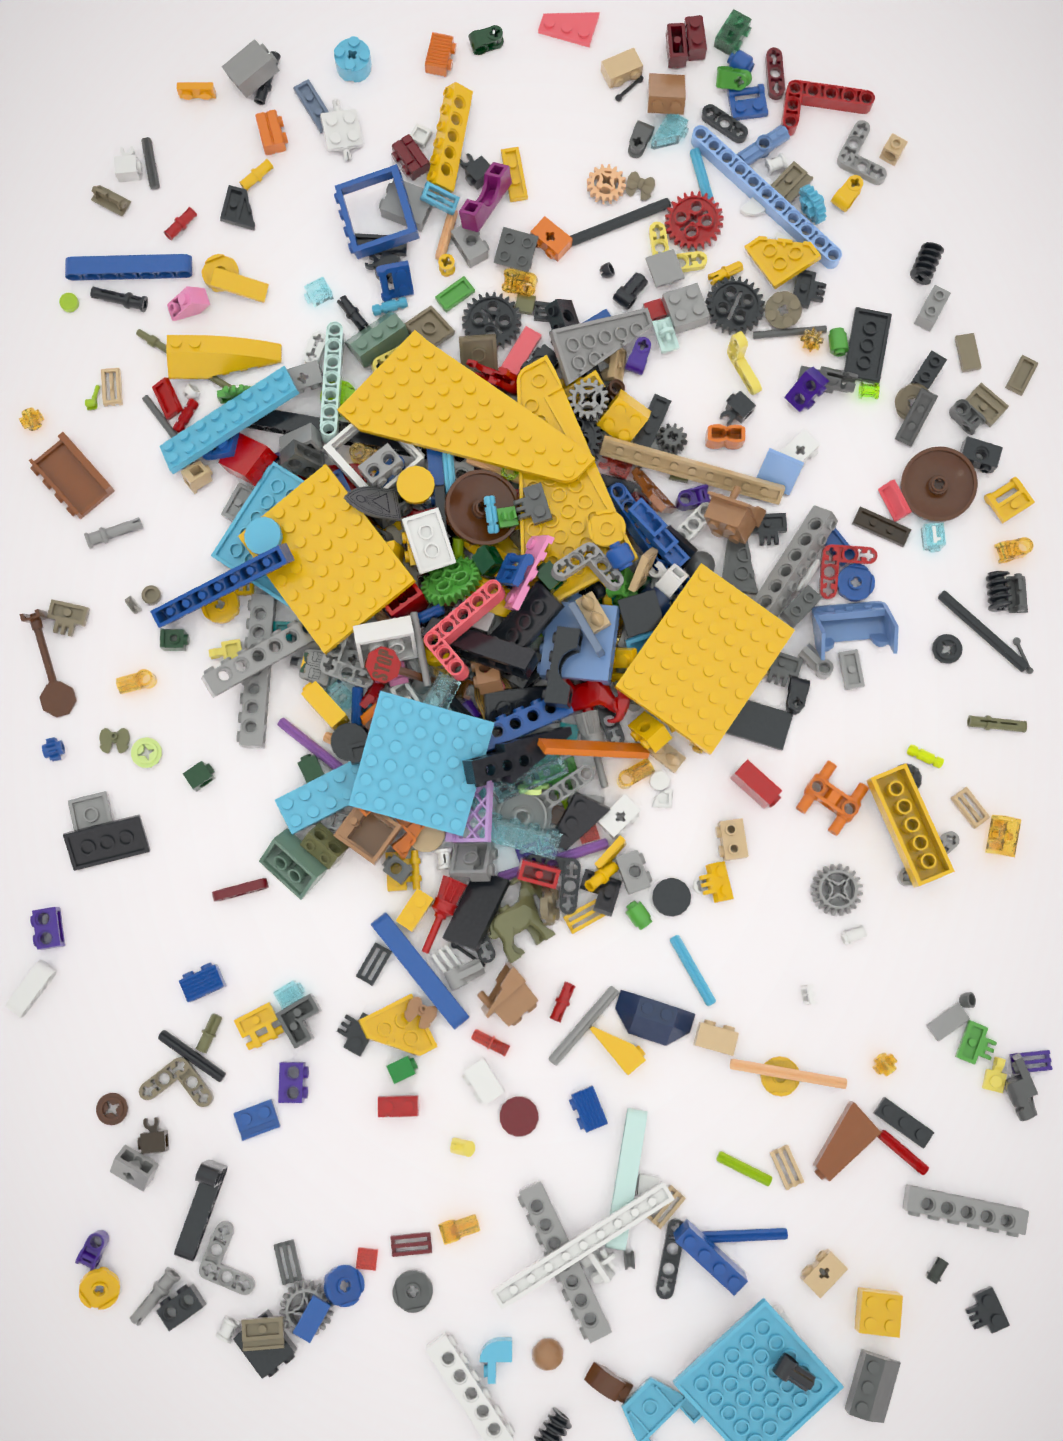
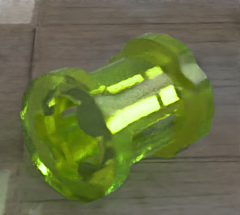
[858,382,880,400]

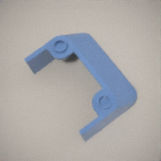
[811,601,899,660]

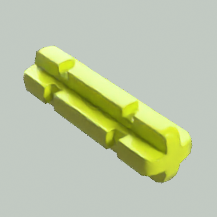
[907,744,944,768]

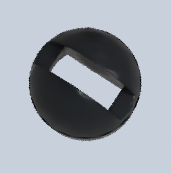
[599,262,615,278]

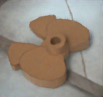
[404,997,437,1029]

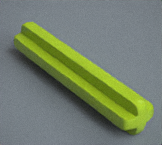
[716,1151,773,1186]

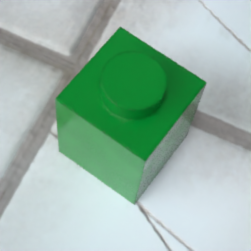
[386,1055,418,1084]

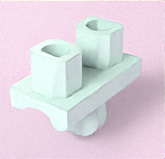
[652,317,680,354]

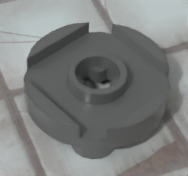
[392,1270,433,1313]

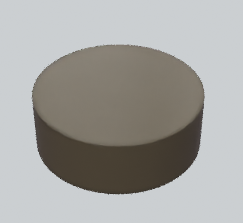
[141,585,162,605]

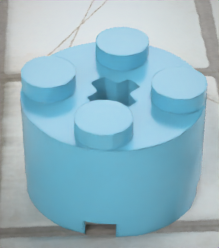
[334,36,372,83]

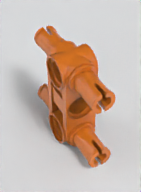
[796,760,869,836]

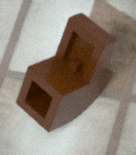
[584,1362,634,1403]

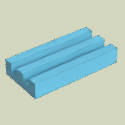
[420,181,460,215]

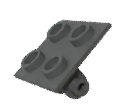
[493,227,539,273]

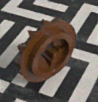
[96,1093,129,1125]

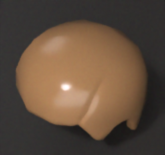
[532,1338,563,1371]

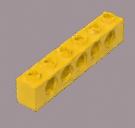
[426,82,473,197]

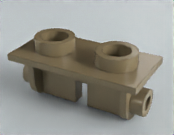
[91,185,132,217]

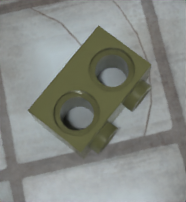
[300,822,349,869]

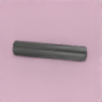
[141,137,160,190]

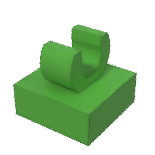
[497,506,519,529]

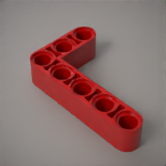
[780,80,875,137]

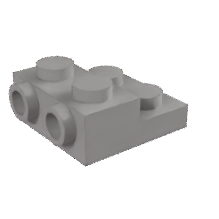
[449,840,498,882]

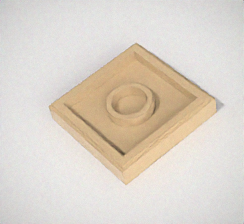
[628,547,658,592]

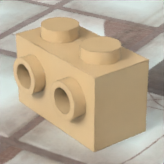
[715,818,749,861]

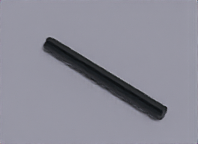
[570,198,671,246]
[938,590,1029,672]

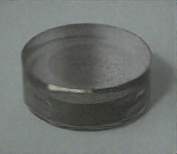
[125,595,142,614]

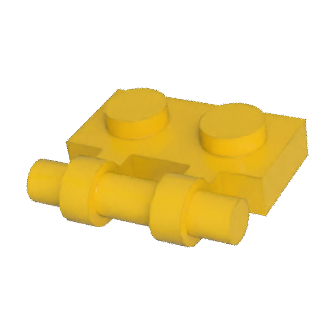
[385,850,422,892]
[234,1002,285,1050]

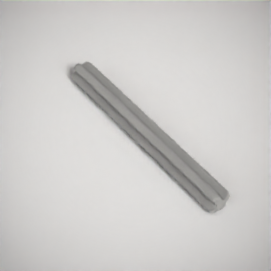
[548,986,619,1066]

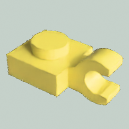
[208,639,242,659]
[982,1057,1007,1094]

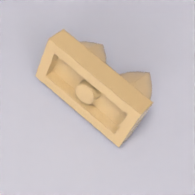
[600,347,627,382]
[575,591,611,634]
[648,743,686,773]

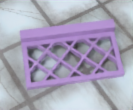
[445,766,494,843]

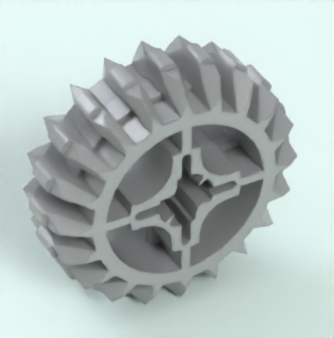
[810,864,863,916]
[279,1280,334,1335]

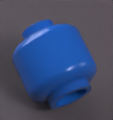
[727,50,755,78]
[606,541,635,571]

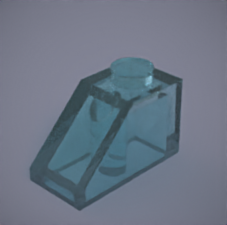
[651,114,689,150]

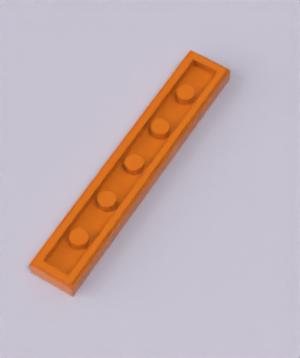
[537,738,650,759]

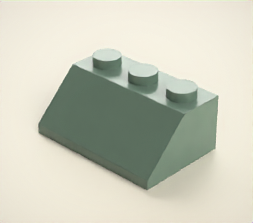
[344,311,409,368]
[259,828,328,900]

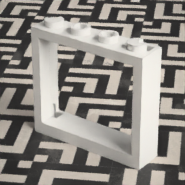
[323,424,425,489]

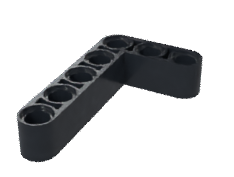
[174,1159,228,1262]

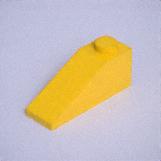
[589,1026,646,1075]

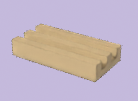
[101,368,123,407]
[950,786,990,829]
[769,1144,804,1190]
[647,1184,686,1230]

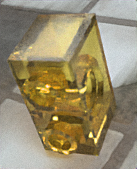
[985,815,1022,858]

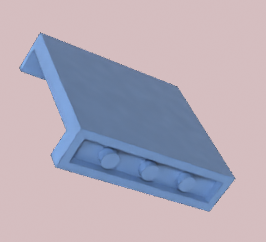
[537,601,620,686]

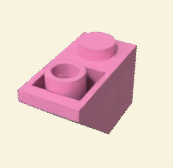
[167,286,210,321]

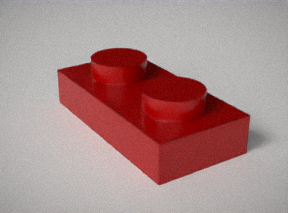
[359,681,385,709]

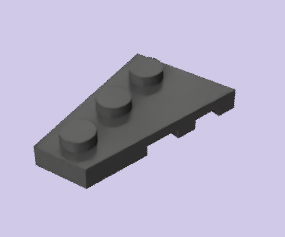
[722,538,758,595]

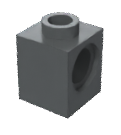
[382,855,414,885]

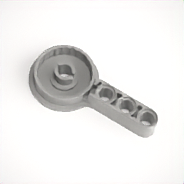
[494,765,595,845]

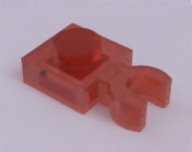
[598,456,633,480]

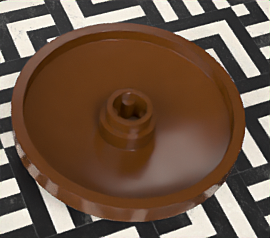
[900,446,978,522]
[444,469,520,546]

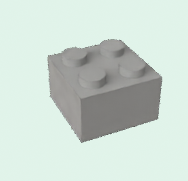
[661,282,710,334]

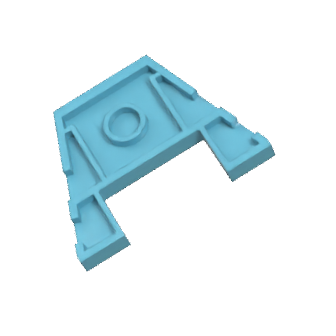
[621,1376,702,1441]

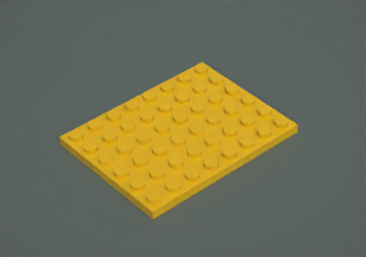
[238,464,416,654]
[615,563,795,755]

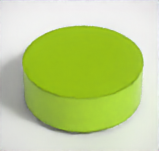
[59,292,79,312]

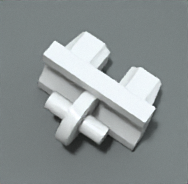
[580,1248,616,1285]

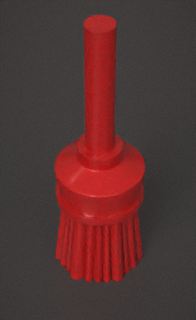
[421,875,467,954]

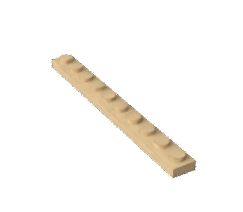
[599,435,785,505]

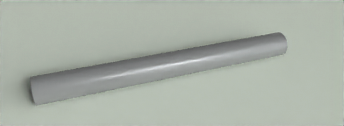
[410,612,432,688]

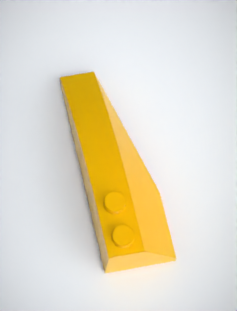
[166,335,282,379]

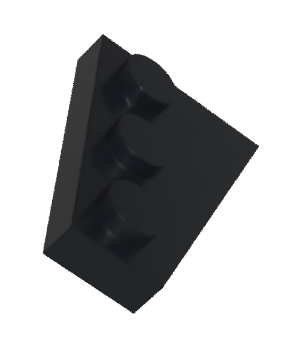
[548,791,611,851]

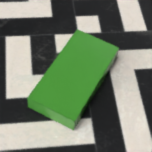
[435,276,475,313]

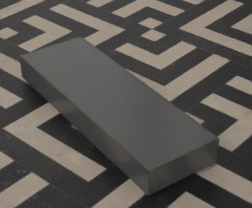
[895,387,938,447]

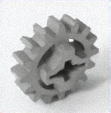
[568,378,609,421]

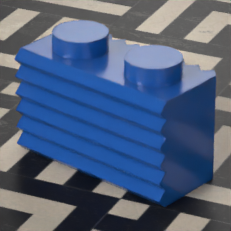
[179,962,227,1003]
[569,1085,608,1133]

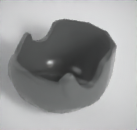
[685,551,716,577]

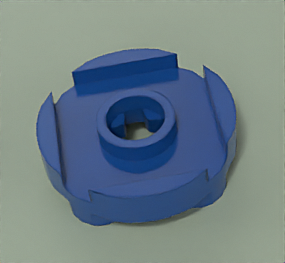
[837,563,875,602]
[324,1265,365,1307]

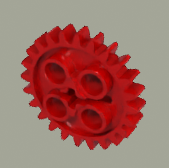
[664,191,724,251]

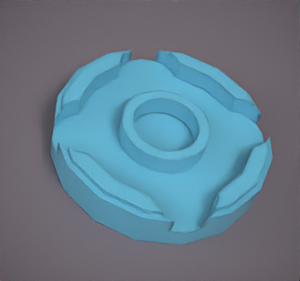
[244,517,283,555]

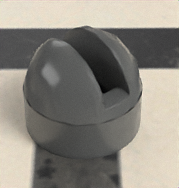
[959,992,976,1008]

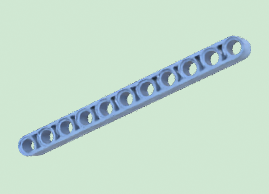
[691,125,842,269]

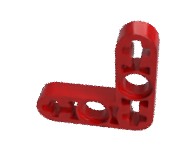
[819,544,878,600]

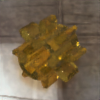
[800,327,824,352]
[19,407,44,431]
[872,1052,898,1077]

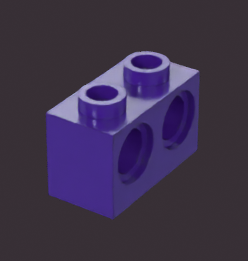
[784,366,829,412]
[30,907,65,950]
[278,1062,309,1103]

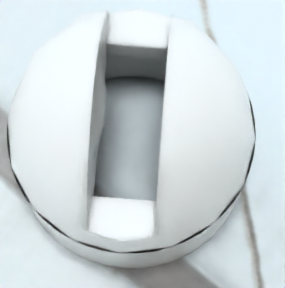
[183,383,200,399]

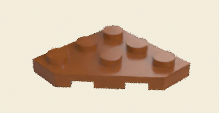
[631,467,677,514]

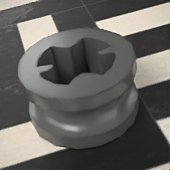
[623,1250,635,1270]

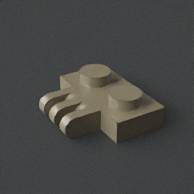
[47,599,90,637]

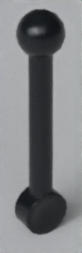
[615,75,644,102]
[451,943,486,967]

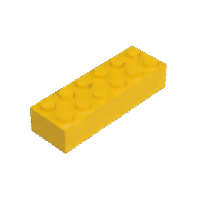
[866,763,955,888]

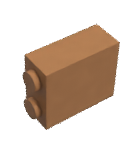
[647,73,686,115]

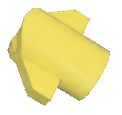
[450,1137,475,1157]

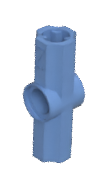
[737,125,790,166]

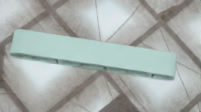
[320,321,344,444]
[605,1108,648,1251]

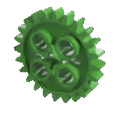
[421,556,482,607]

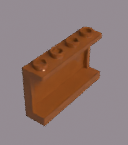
[28,432,115,520]

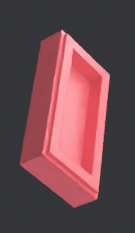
[878,479,912,522]

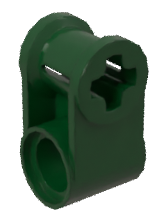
[468,25,504,55]

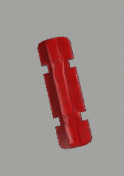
[173,398,199,433]

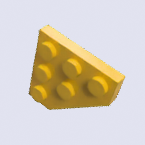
[744,236,821,289]
[358,993,438,1056]

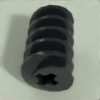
[910,242,944,285]
[985,571,1012,612]
[534,1407,572,1441]

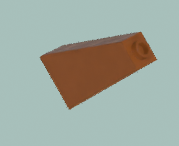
[812,1101,882,1182]

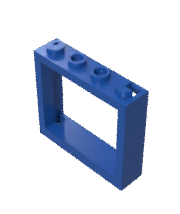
[334,164,420,260]

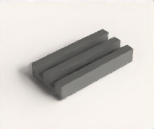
[273,1239,303,1285]

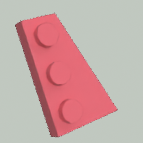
[538,12,600,48]

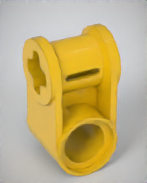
[830,175,863,212]

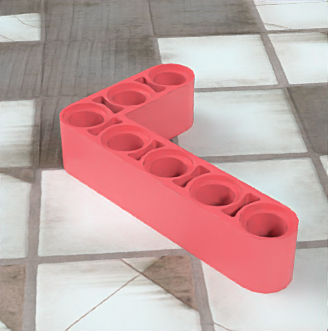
[424,580,505,681]

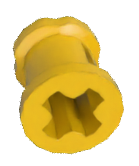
[438,254,455,277]

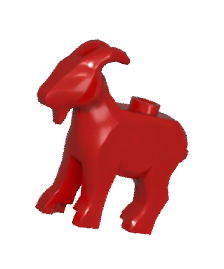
[466,359,518,396]
[563,679,631,723]

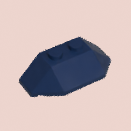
[615,990,696,1046]

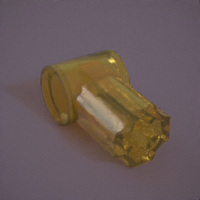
[116,669,157,695]
[616,759,655,789]
[438,1213,481,1245]

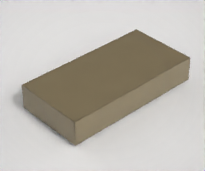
[955,333,982,373]
[1005,354,1039,396]

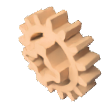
[587,164,626,205]

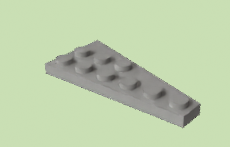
[549,308,653,386]

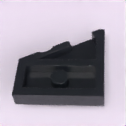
[220,185,255,231]

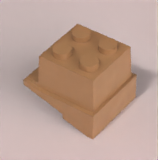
[704,486,766,544]
[333,807,403,866]
[477,962,539,1027]

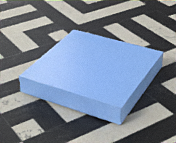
[756,448,804,495]

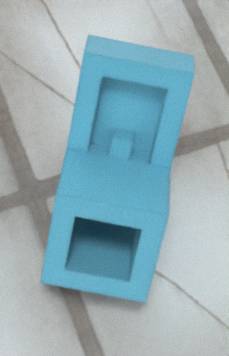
[479,1337,512,1384]

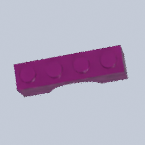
[459,162,512,232]

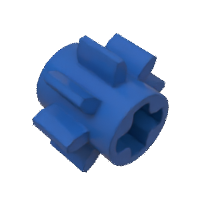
[42,737,65,762]

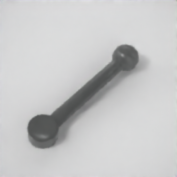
[1012,637,1034,674]

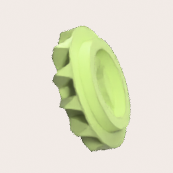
[131,737,162,768]

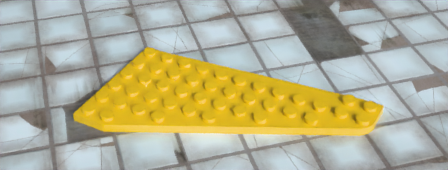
[337,330,595,483]
[517,355,639,602]

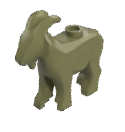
[489,877,556,964]

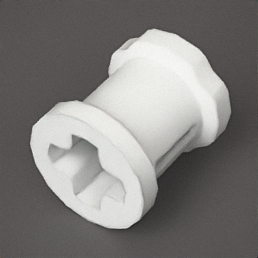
[764,153,788,175]
[435,848,452,870]
[215,1316,241,1344]

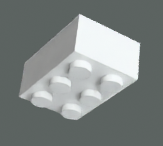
[353,615,418,668]

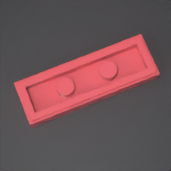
[501,326,542,375]

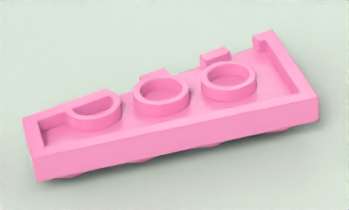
[504,535,555,611]

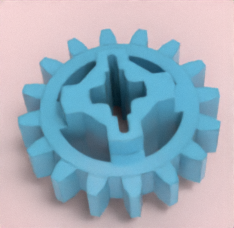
[799,184,827,225]

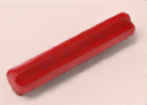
[878,1130,929,1175]

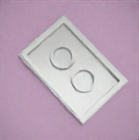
[401,508,456,575]

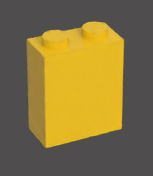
[301,681,350,731]

